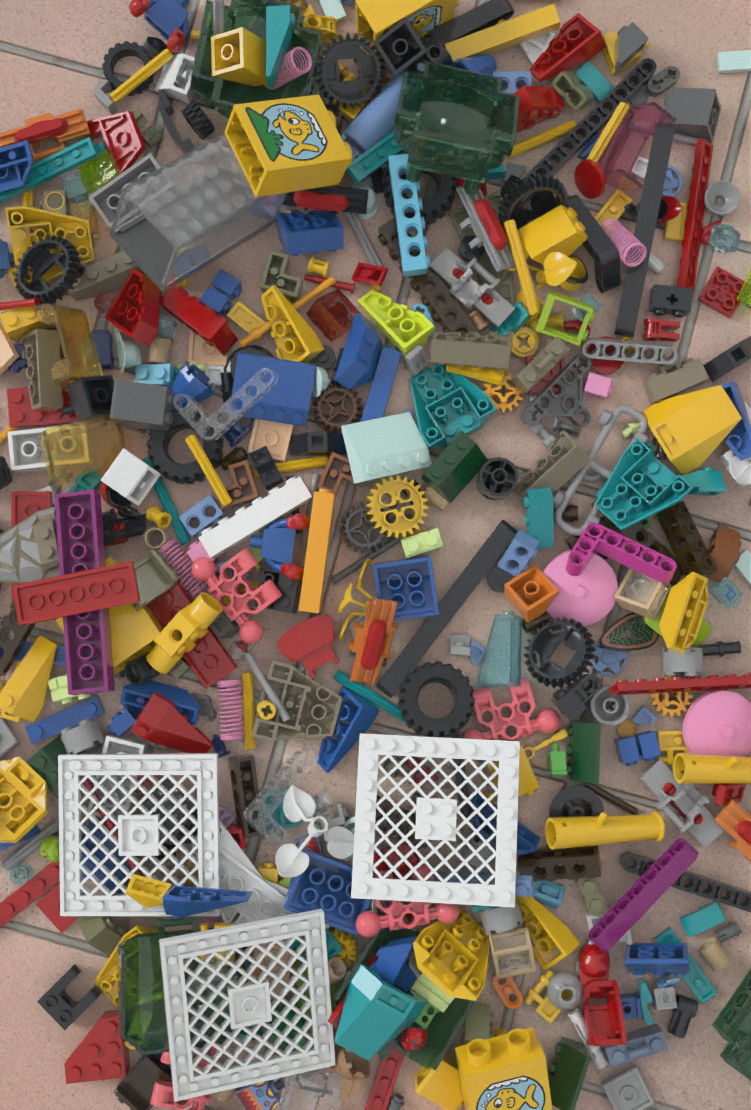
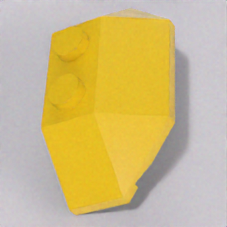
[659,572,708,654]

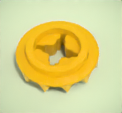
[512,327,539,358]

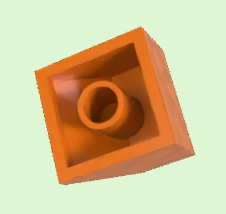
[504,564,559,623]

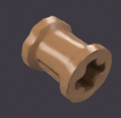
[468,309,491,333]

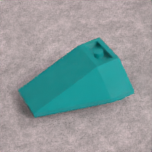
[409,363,497,448]
[594,439,694,531]
[334,964,428,1061]

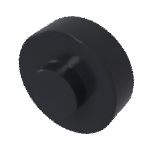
[144,37,168,57]
[458,235,484,262]
[311,345,336,371]
[487,567,512,592]

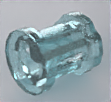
[9,863,33,884]

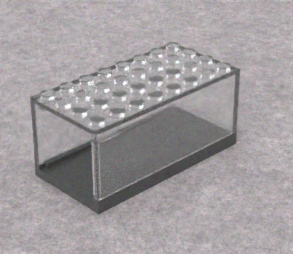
[109,133,288,293]

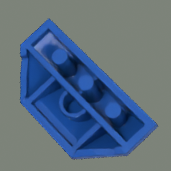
[0,140,34,193]
[334,312,384,389]
[120,680,200,725]
[469,793,540,856]
[370,936,417,986]

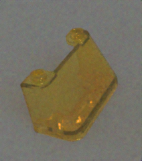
[35,304,102,392]
[38,415,126,486]

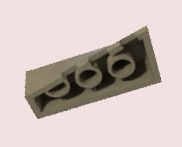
[69,251,148,301]
[19,328,64,412]
[431,332,514,370]
[513,429,591,503]

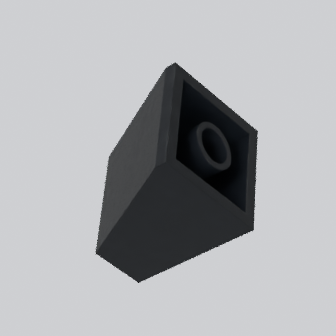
[374,17,428,77]

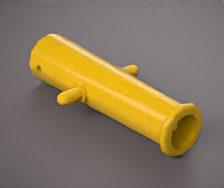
[673,752,751,784]
[545,811,665,850]

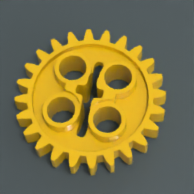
[365,475,429,538]

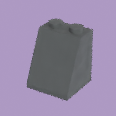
[660,87,721,143]
[110,379,175,430]
[144,779,198,844]

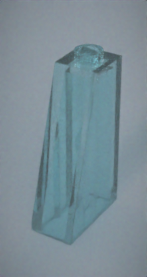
[477,611,522,688]

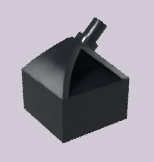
[62,375,114,423]

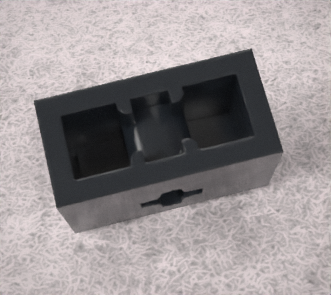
[648,284,693,318]

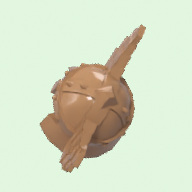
[330,1030,370,1102]

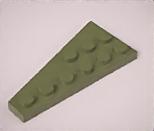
[449,189,515,306]

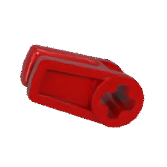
[643,318,681,342]

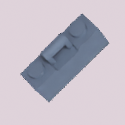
[603,1024,668,1068]

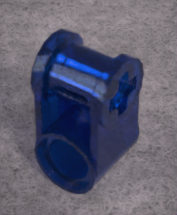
[220,416,255,448]

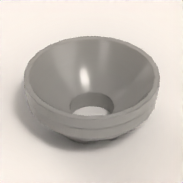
[704,180,740,216]
[547,972,583,1010]

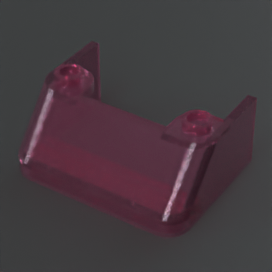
[598,102,676,191]

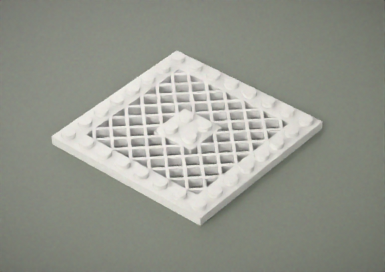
[351,733,520,907]
[58,753,221,916]
[159,909,336,1102]

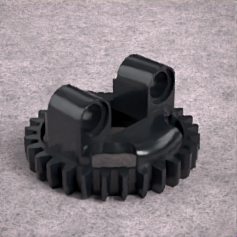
[314,32,386,109]
[498,174,569,230]
[13,235,85,306]
[524,617,596,689]

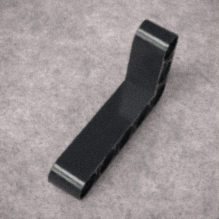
[568,194,621,294]

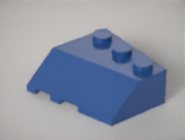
[274,209,344,256]

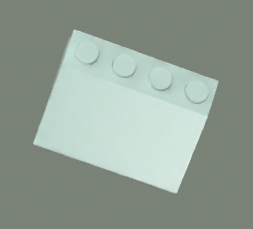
[341,412,431,484]

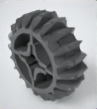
[339,502,391,554]

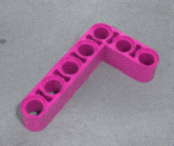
[566,523,677,583]

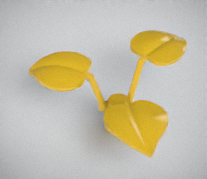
[506,238,578,326]
[338,559,374,644]

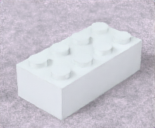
[8,423,94,473]
[88,734,149,819]

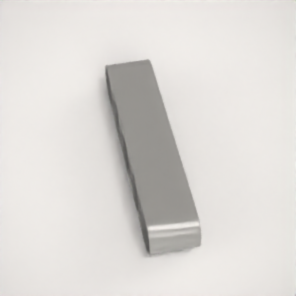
[580,338,678,364]

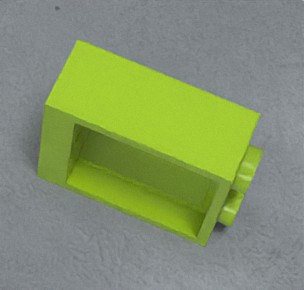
[536,290,596,346]

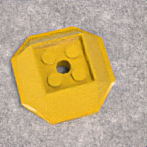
[0,757,47,843]

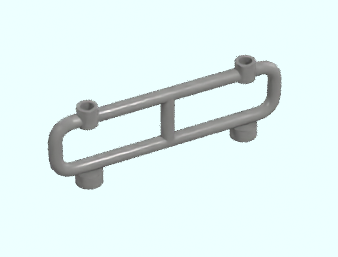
[553,405,648,536]

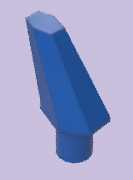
[577,133,601,159]

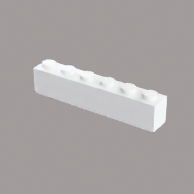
[198,476,313,559]

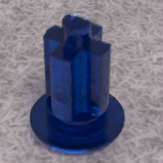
[211,734,231,759]

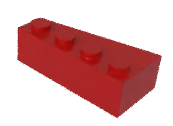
[159,286,238,356]

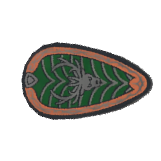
[599,612,659,651]

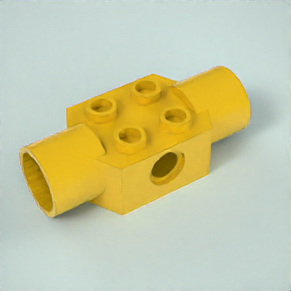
[146,592,223,674]

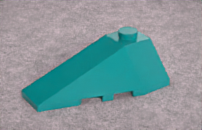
[266,5,296,88]
[682,467,726,496]

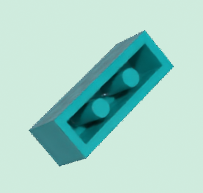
[523,487,554,549]

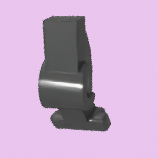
[552,416,581,438]
[190,692,217,721]

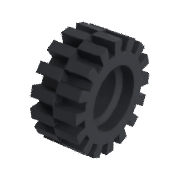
[181,101,215,140]

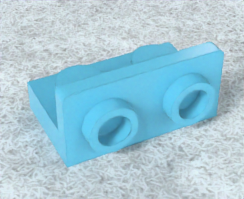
[133,363,174,388]

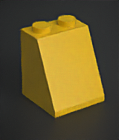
[211,27,268,86]
[518,205,588,265]
[0,305,53,344]
[484,744,539,797]
[414,1045,464,1110]

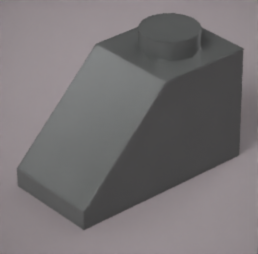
[615,22,649,72]

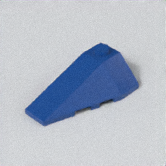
[722,381,751,461]
[316,686,380,773]
[162,885,252,919]

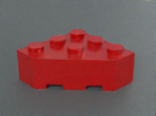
[483,85,565,141]
[105,268,160,347]
[64,1009,131,1084]

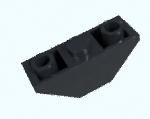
[703,336,751,382]
[290,432,347,456]

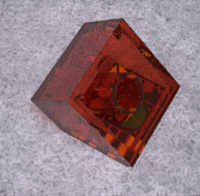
[306,289,363,342]

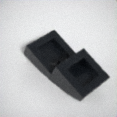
[249,446,284,490]

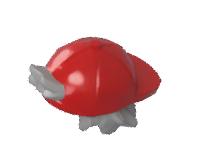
[575,940,610,987]

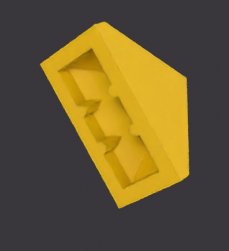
[126,874,172,908]

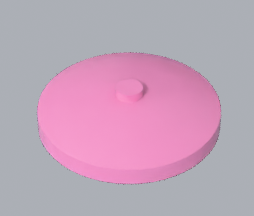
[542,550,618,626]
[682,690,751,757]

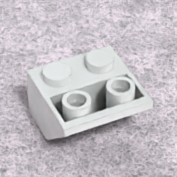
[154,53,203,104]
[101,448,161,506]

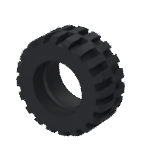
[384,146,457,226]
[147,408,224,485]
[398,661,475,738]

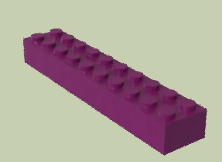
[54,490,115,695]

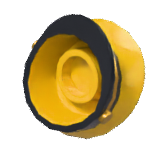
[560,255,588,291]

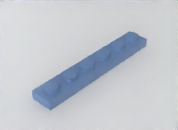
[433,871,535,897]

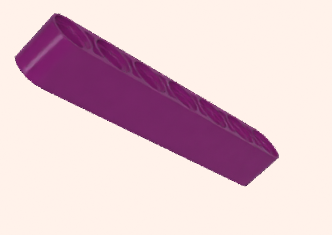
[588,838,698,951]

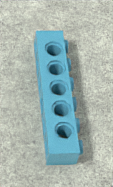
[388,153,430,277]

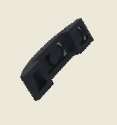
[158,89,201,163]

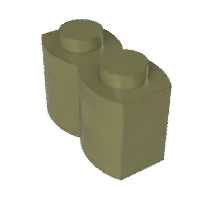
[552,70,594,110]
[575,878,607,917]

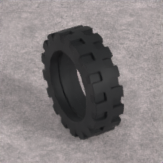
[102,41,155,96]

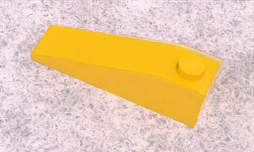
[261,285,325,363]
[0,635,57,722]
[515,896,580,970]

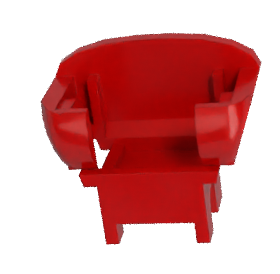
[277,615,340,678]
[582,980,627,1046]

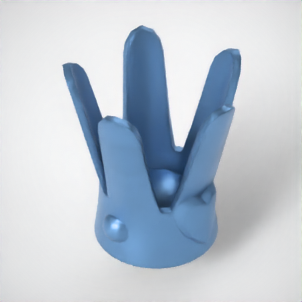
[652,973,684,990]

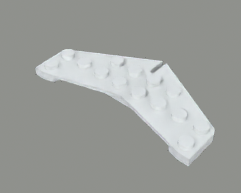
[192,820,330,929]

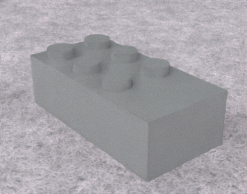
[88,153,176,229]

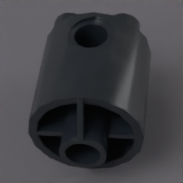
[476,457,519,501]

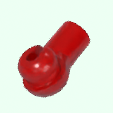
[700,220,723,245]
[563,320,591,338]

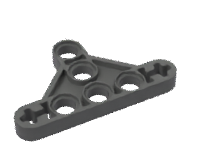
[521,354,592,426]

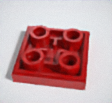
[697,266,750,319]

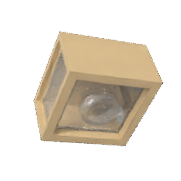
[614,568,672,620]
[488,927,536,979]

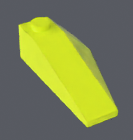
[358,289,435,358]

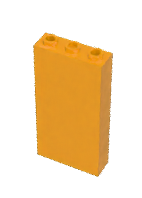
[299,489,336,614]

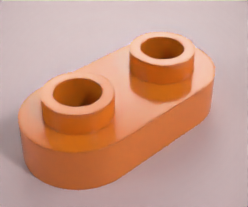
[492,972,523,1009]

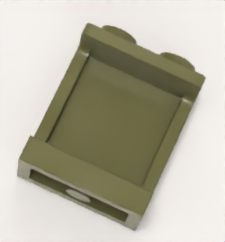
[131,549,178,612]

